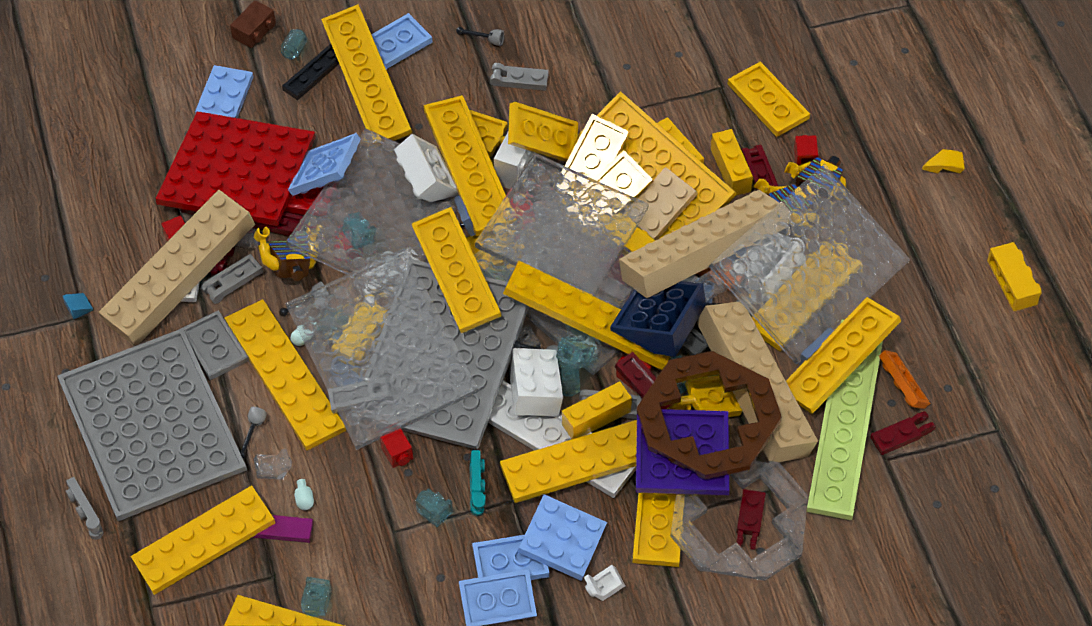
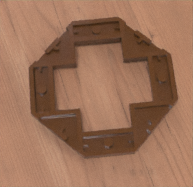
[637,351,782,479]

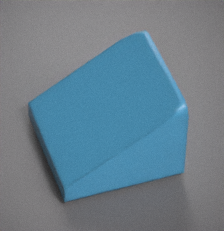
[62,293,93,319]

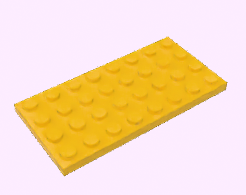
[578,91,737,239]

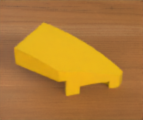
[922,149,965,174]

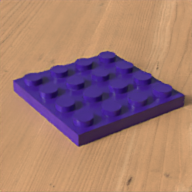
[636,409,729,495]

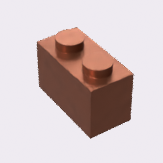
[230,0,276,48]

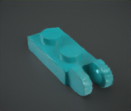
[470,450,486,517]

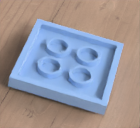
[288,133,361,196]
[517,494,607,581]

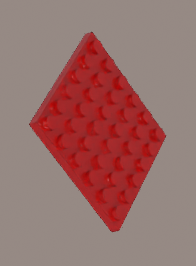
[155,111,316,226]

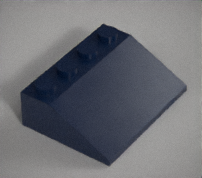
[610,281,706,357]

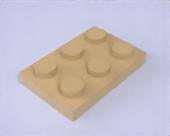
[624,167,698,240]

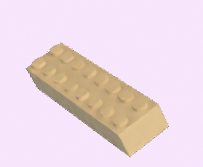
[99,190,255,346]
[619,190,787,298]
[696,301,818,464]

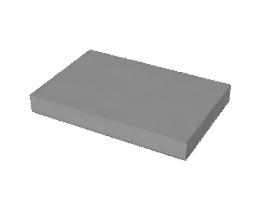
[181,310,249,380]

